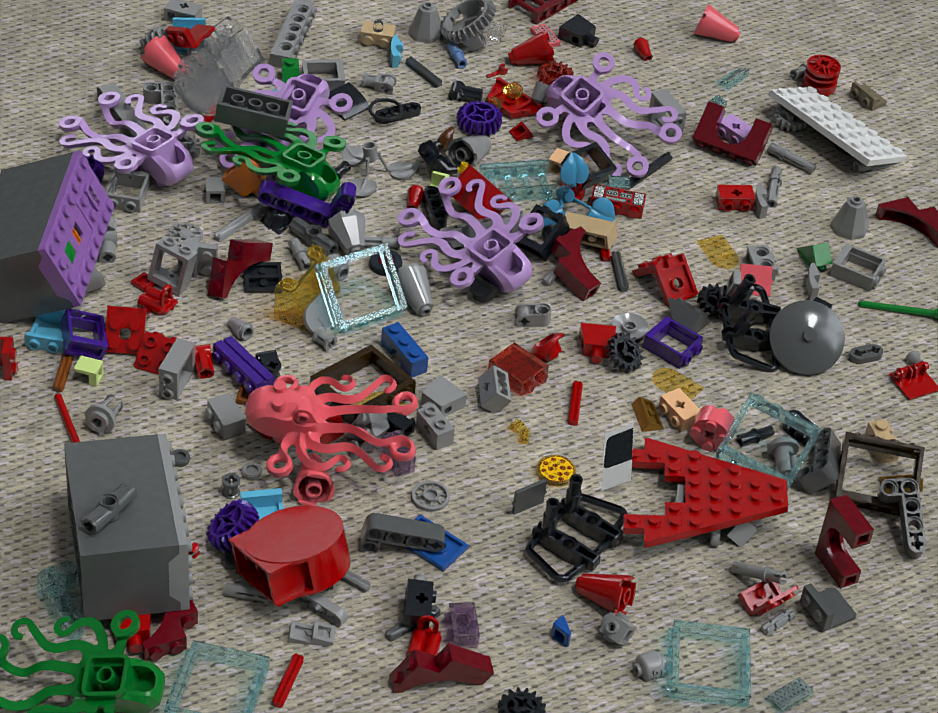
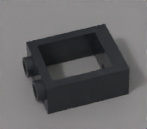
[560,142,617,191]
[515,204,570,261]

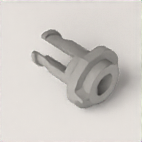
[85,394,124,437]
[766,436,799,480]

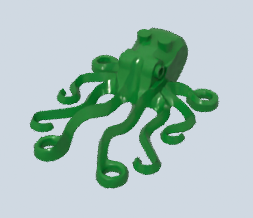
[195,122,346,201]
[0,610,165,713]

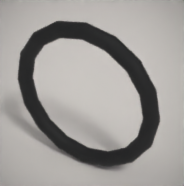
[368,98,403,121]

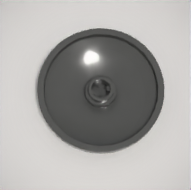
[769,300,845,375]

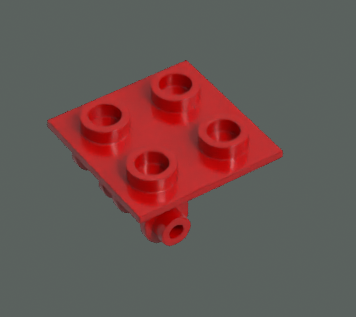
[889,361,938,400]

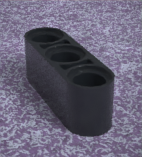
[423,186,448,231]

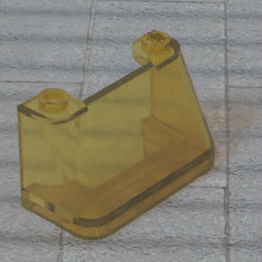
[274,244,341,330]

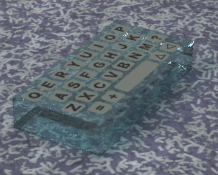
[767,677,814,713]

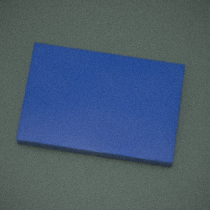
[403,514,469,572]

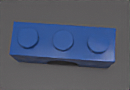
[381,322,428,378]

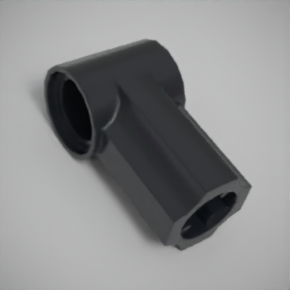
[448,81,483,102]

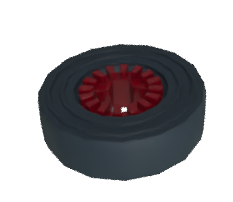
[369,249,403,276]

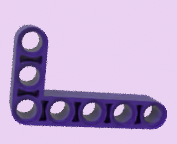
[257,180,357,228]

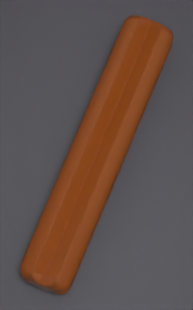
[53,352,74,392]

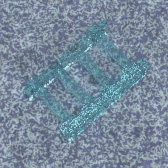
[479,159,557,201]

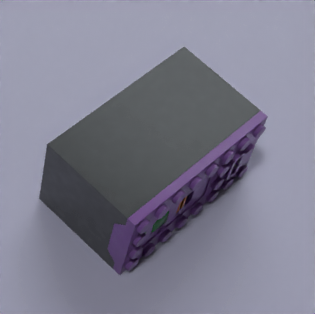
[0,150,114,323]

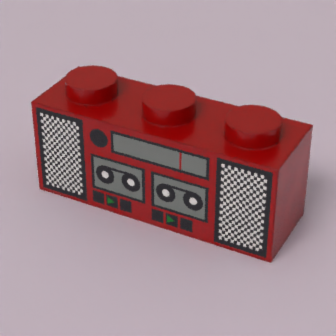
[590,184,646,219]

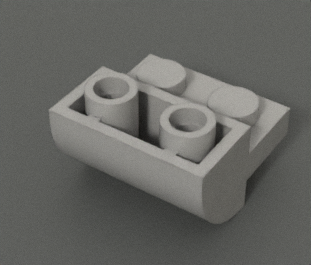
[178,237,218,278]

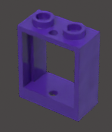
[60,308,108,360]
[643,316,703,369]

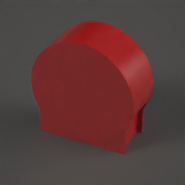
[228,505,351,607]

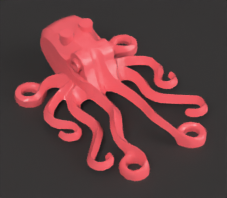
[245,374,418,478]

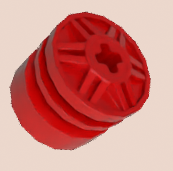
[802,54,841,96]

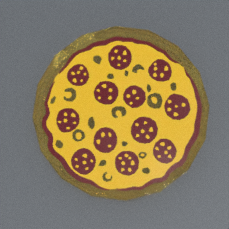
[536,455,576,488]

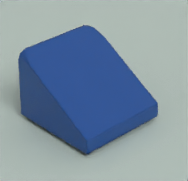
[551,615,571,647]

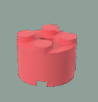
[690,405,735,452]

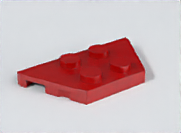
[486,77,544,119]

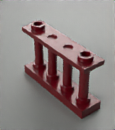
[508,0,578,25]

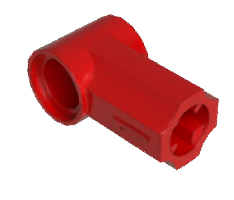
[195,344,214,379]

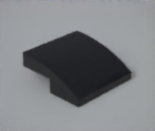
[328,82,369,121]
[244,262,283,293]

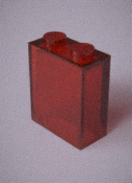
[488,342,549,396]

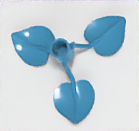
[542,152,615,228]

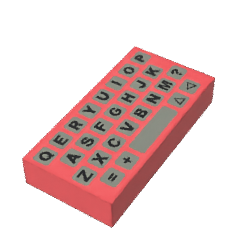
[530,23,561,47]

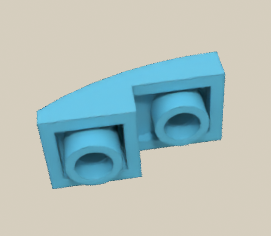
[390,35,403,68]

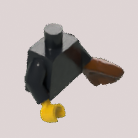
[418,127,468,175]

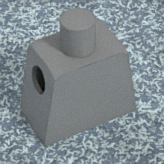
[419,375,467,417]

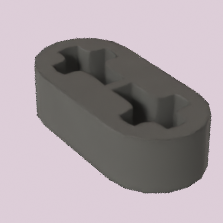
[849,344,883,364]

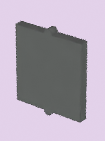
[512,479,547,515]

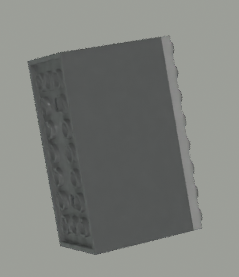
[64,433,193,620]

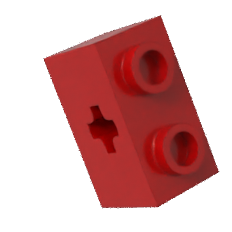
[715,185,755,212]

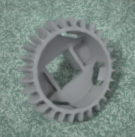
[440,0,497,52]

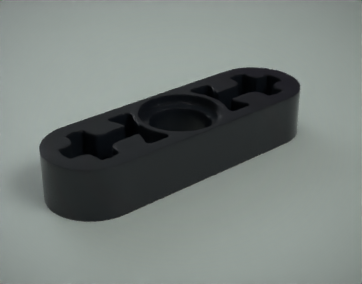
[375,102,421,124]

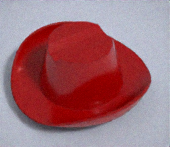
[529,332,566,362]

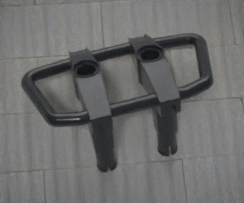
[717,274,781,372]
[525,474,628,583]

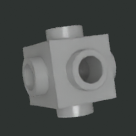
[599,612,637,645]

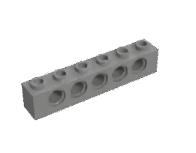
[270,0,317,68]

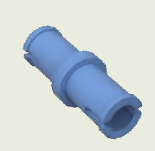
[447,42,468,68]

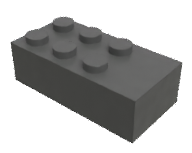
[214,85,293,138]

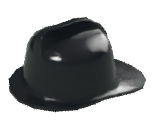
[260,206,293,235]
[470,277,501,302]

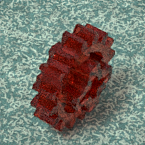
[537,60,574,85]

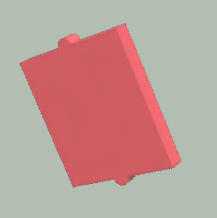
[740,264,773,296]

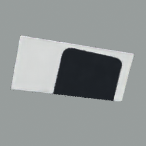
[602,423,634,491]

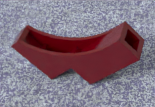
[875,197,938,248]
[551,226,601,302]
[208,239,273,298]
[142,600,198,661]
[389,643,494,693]

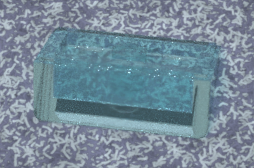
[715,68,750,90]

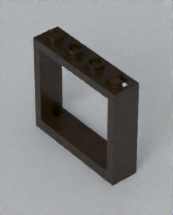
[310,345,416,424]
[834,432,925,516]

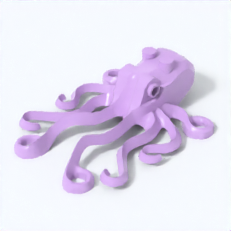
[536,52,682,179]
[214,63,353,183]
[59,92,204,187]
[398,177,544,293]

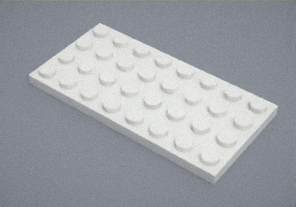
[768,86,907,166]

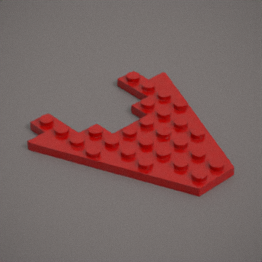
[623,438,788,548]

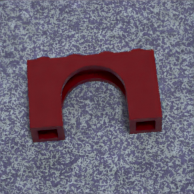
[692,101,773,166]
[815,494,874,589]

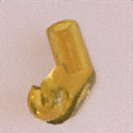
[510,419,530,444]

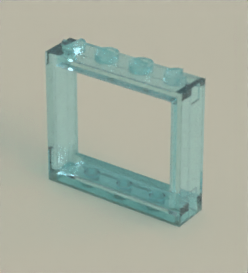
[314,243,408,332]
[716,393,822,493]
[666,620,751,708]
[164,640,270,713]

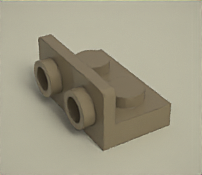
[850,81,887,111]

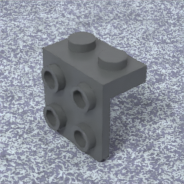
[800,583,857,632]

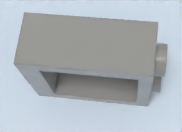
[299,60,346,91]
[647,89,687,138]
[105,168,150,213]
[147,236,198,296]
[830,243,887,292]
[159,338,195,400]

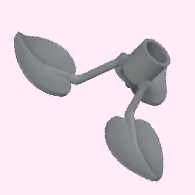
[342,141,420,197]

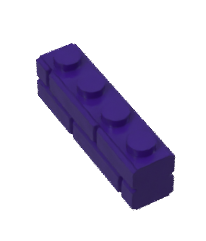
[212,336,276,394]

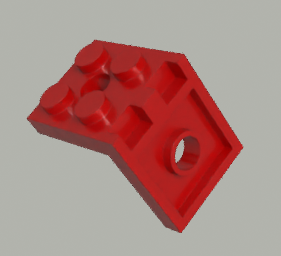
[632,253,699,307]
[105,305,151,354]

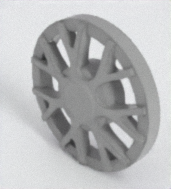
[169,222,203,243]
[412,481,450,512]

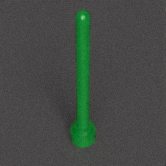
[858,301,938,320]

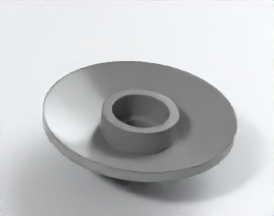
[611,313,649,340]

